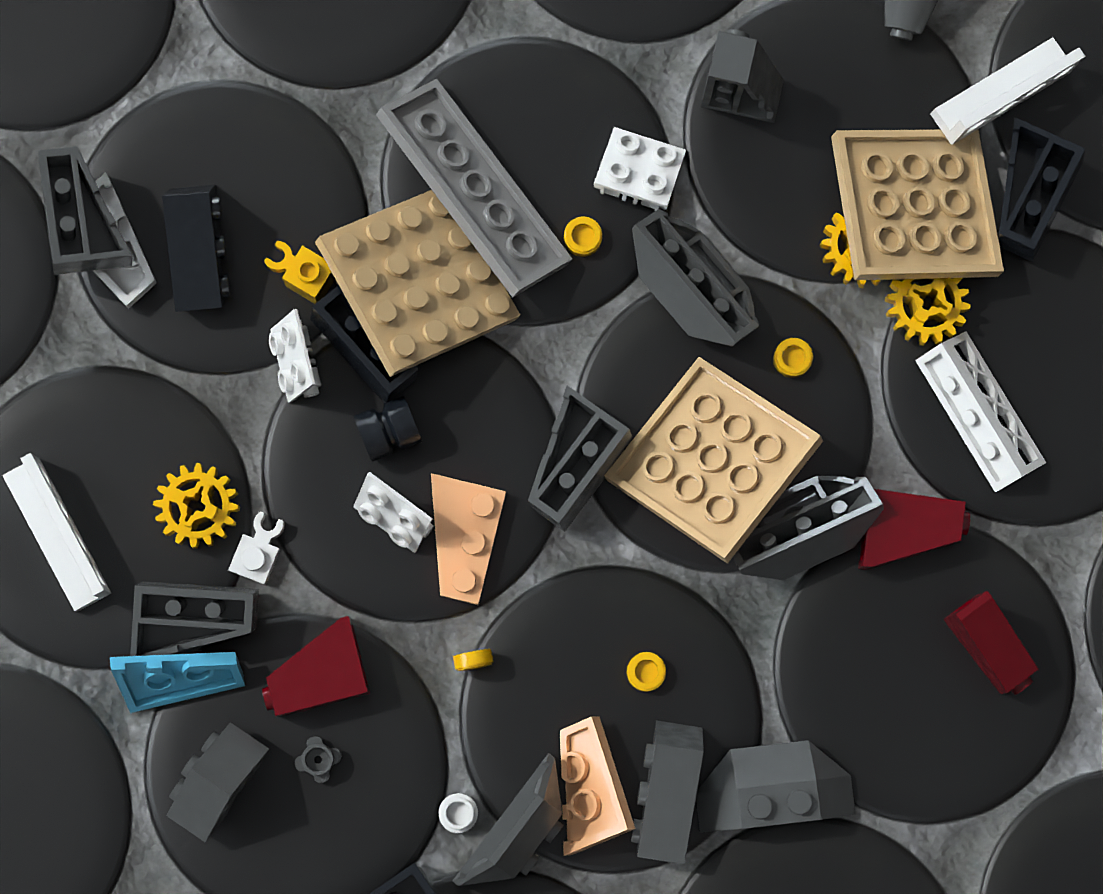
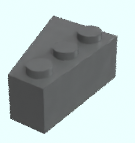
[631,720,704,864]

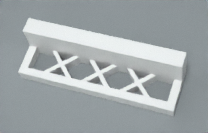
[930,37,1086,145]
[915,331,1046,492]
[2,453,111,612]

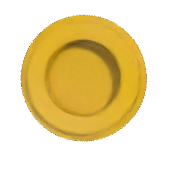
[564,216,602,257]
[773,338,813,378]
[453,649,494,671]
[627,652,666,692]

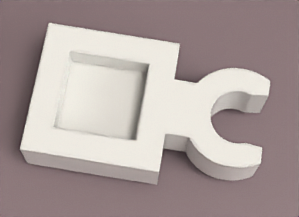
[228,512,285,586]

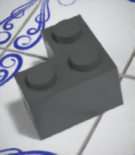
[166,722,269,842]

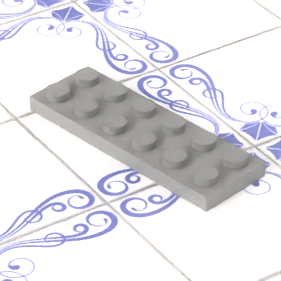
[376,79,572,298]

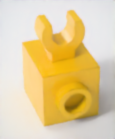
[264,241,335,304]

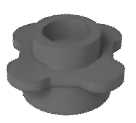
[295,736,342,783]

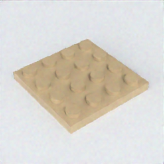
[831,129,1004,280]
[315,190,520,377]
[604,357,823,564]

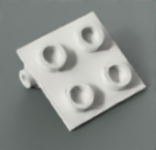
[593,127,686,211]
[269,309,321,403]
[353,472,434,553]

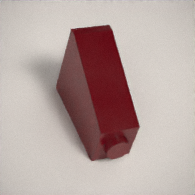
[858,489,970,570]
[943,591,1038,695]
[262,616,370,717]

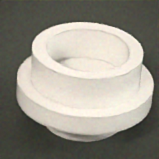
[439,793,478,833]

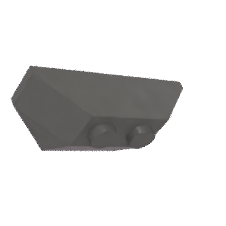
[632,209,759,346]
[732,476,884,580]
[695,740,856,833]
[452,753,564,886]

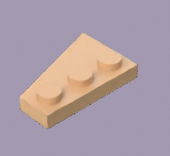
[431,473,506,605]
[560,716,635,856]

